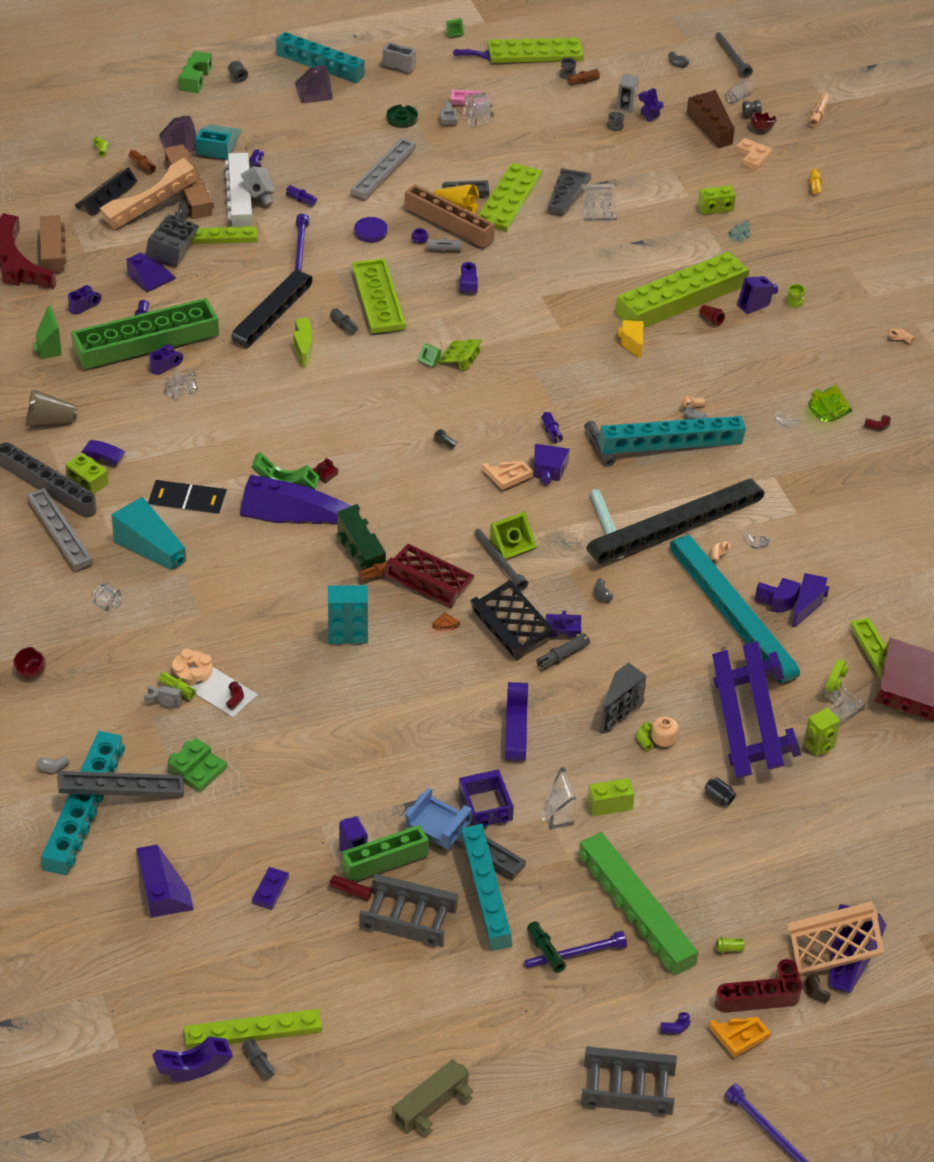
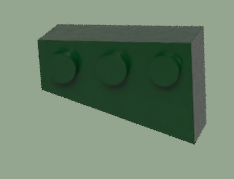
[336,504,386,570]

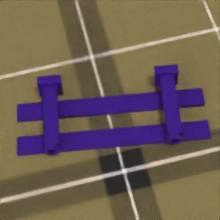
[712,641,801,779]

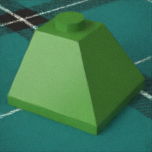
[33,306,62,359]

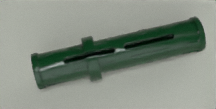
[527,921,566,973]

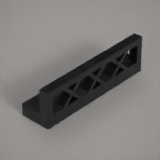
[74,167,138,215]

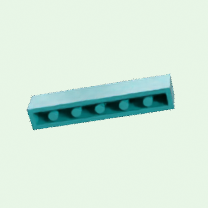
[461,824,512,951]

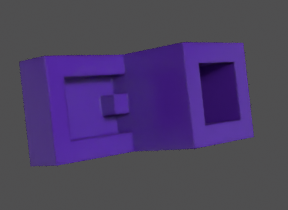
[755,578,801,613]

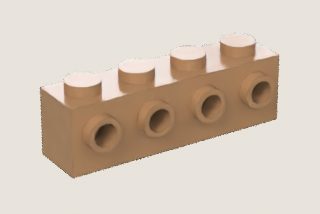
[40,215,66,272]

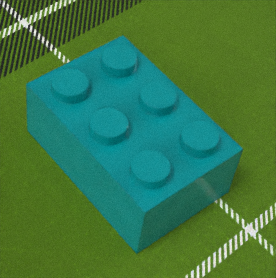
[328,585,368,644]

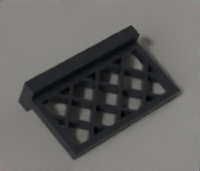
[470,580,554,661]

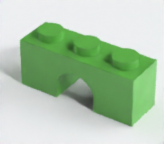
[178,51,213,94]

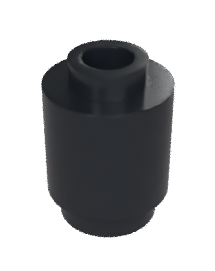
[704,777,736,807]

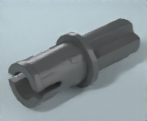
[330,308,358,334]
[242,1038,275,1079]

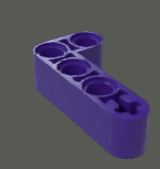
[505,682,528,761]

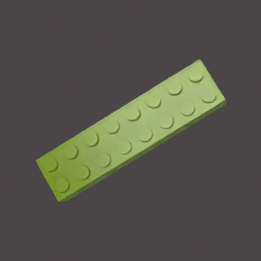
[616,251,749,328]

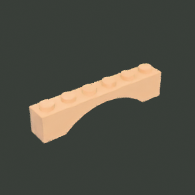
[100,158,198,230]

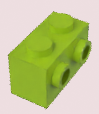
[698,185,736,215]
[65,453,109,494]
[804,707,841,757]
[587,778,635,816]

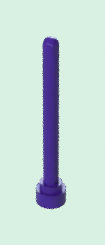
[295,213,310,271]
[524,931,627,968]
[724,1083,809,1162]

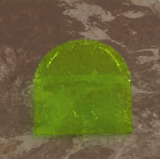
[808,384,852,422]

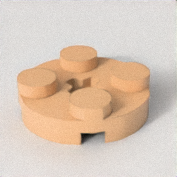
[172,649,213,685]

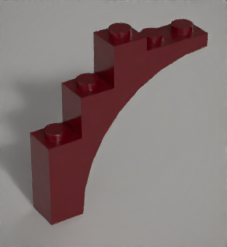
[0,213,56,289]

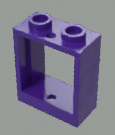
[458,769,514,827]

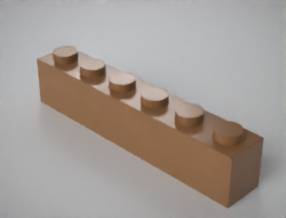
[164,144,214,219]
[404,184,495,248]

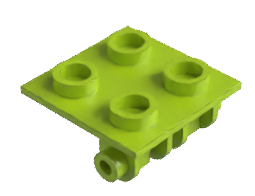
[437,339,482,371]

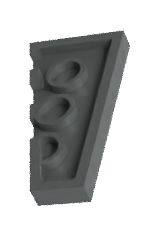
[548,168,591,215]

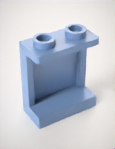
[405,788,472,850]

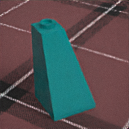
[111,497,186,570]

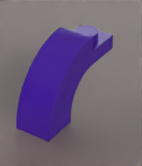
[152,1036,233,1082]

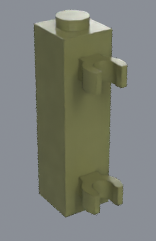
[392,1059,473,1137]

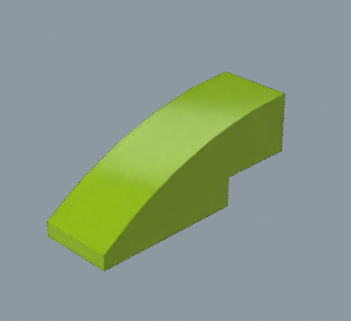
[293,317,312,368]

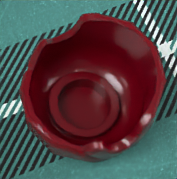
[750,112,777,132]
[13,647,46,679]

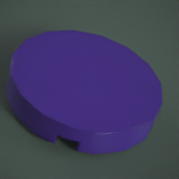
[354,217,388,243]

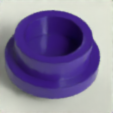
[411,228,428,243]

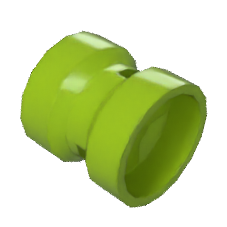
[786,284,805,308]

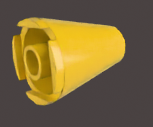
[433,184,479,214]

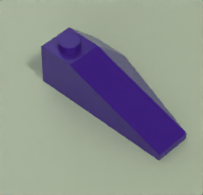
[829,904,887,993]

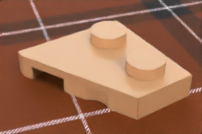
[483,461,533,490]

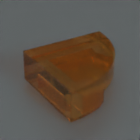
[432,612,460,631]

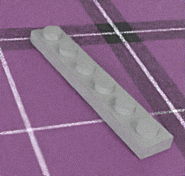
[351,138,416,199]
[27,488,93,570]

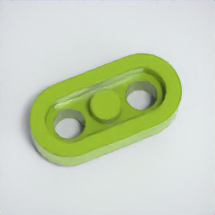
[825,659,849,694]

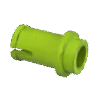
[716,936,745,954]

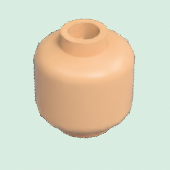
[651,717,678,747]

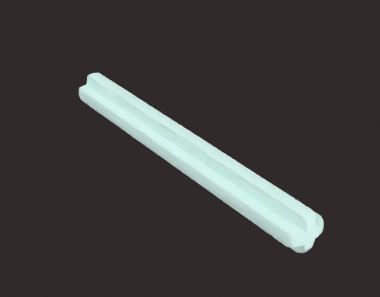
[590,489,624,559]

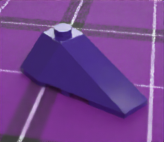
[136,844,194,918]

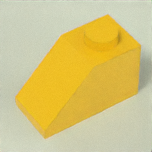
[618,320,644,358]

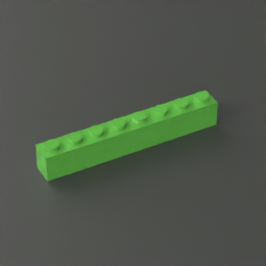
[578,832,698,976]

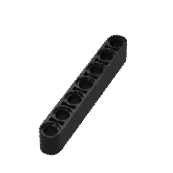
[231,270,313,348]

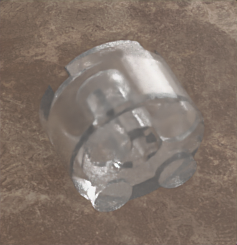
[463,92,494,128]

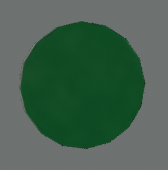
[386,104,418,128]

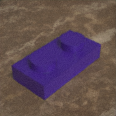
[252,867,289,910]

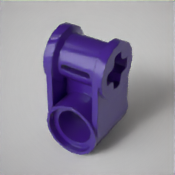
[460,262,478,293]
[68,285,102,314]
[149,344,183,375]

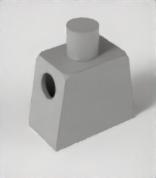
[240,166,275,206]

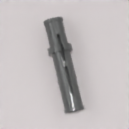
[584,421,616,467]
[536,633,590,670]

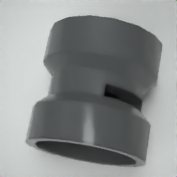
[560,58,576,80]
[228,61,248,83]
[742,100,762,117]

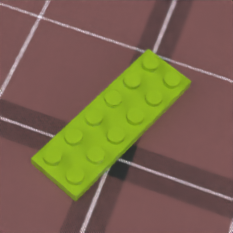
[487,37,584,63]
[478,162,542,232]
[352,258,406,333]

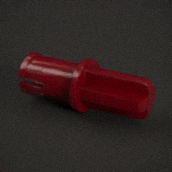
[329,875,373,901]

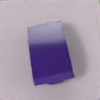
[81,440,125,467]

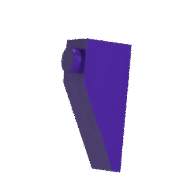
[792,573,830,627]

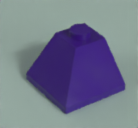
[126,252,176,293]

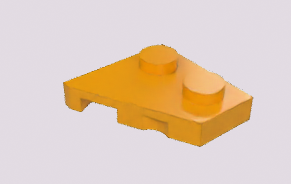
[708,1017,771,1058]

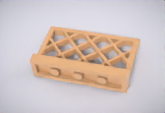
[787,901,885,976]

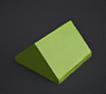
[490,511,537,559]

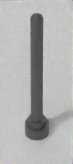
[716,32,753,78]
[475,529,529,592]

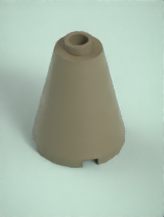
[27,390,78,426]

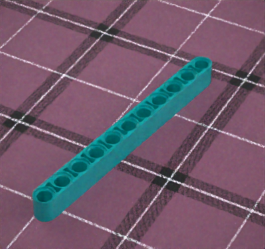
[670,535,800,684]

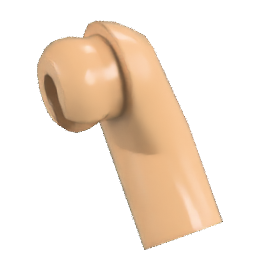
[681,395,705,408]
[710,541,730,565]

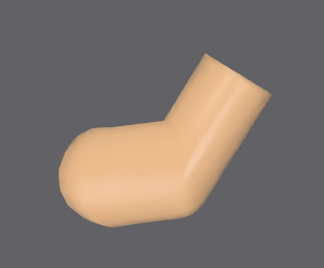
[889,329,915,345]

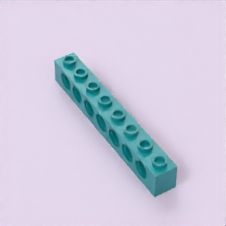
[598,416,746,454]
[41,731,125,876]

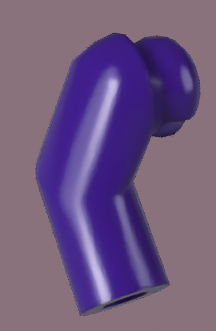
[249,149,264,167]
[660,1012,691,1034]

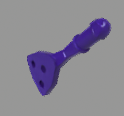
[453,48,491,61]

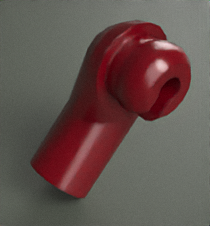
[864,415,891,430]
[226,681,244,710]

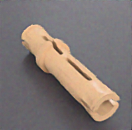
[808,93,830,127]

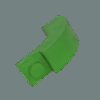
[251,452,319,490]

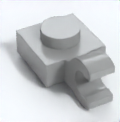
[440,102,458,125]
[144,685,182,709]

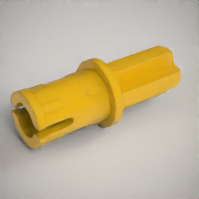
[809,168,822,194]

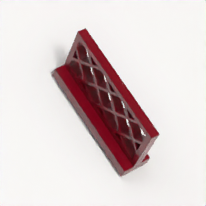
[384,544,475,608]

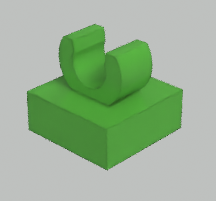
[446,18,464,37]
[418,343,441,367]

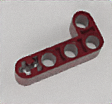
[715,959,802,1013]

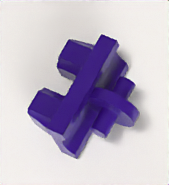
[638,88,664,121]
[546,610,581,637]

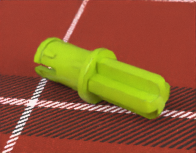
[158,672,197,701]

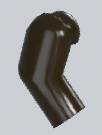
[805,974,831,1004]

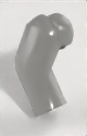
[36,756,69,774]

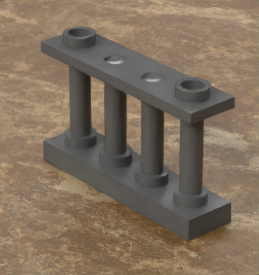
[359,874,458,947]
[581,1046,677,1115]

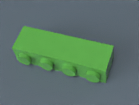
[341,825,429,881]

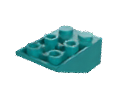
[196,124,241,160]

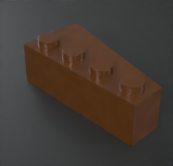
[687,90,735,148]

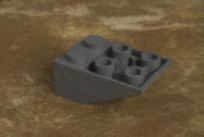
[145,214,199,267]
[600,662,646,734]

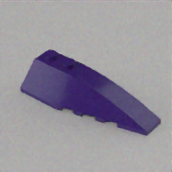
[240,475,360,525]

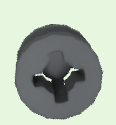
[607,111,624,131]

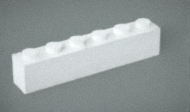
[225,153,252,227]

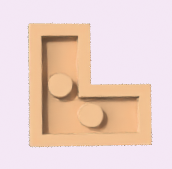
[736,138,772,170]

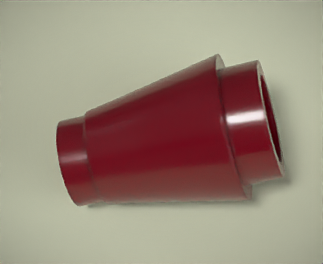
[699,305,725,325]

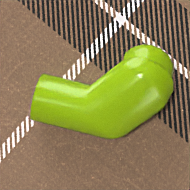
[636,722,653,751]

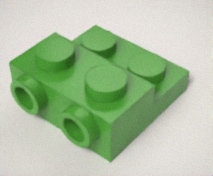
[168,738,227,793]

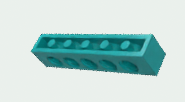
[276,32,365,84]

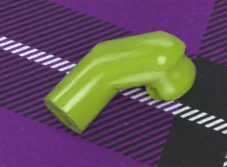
[93,136,108,157]

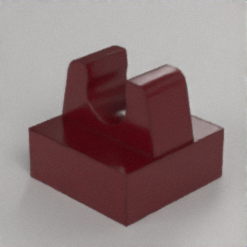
[312,458,338,484]

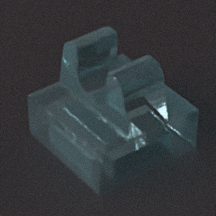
[728,220,751,242]

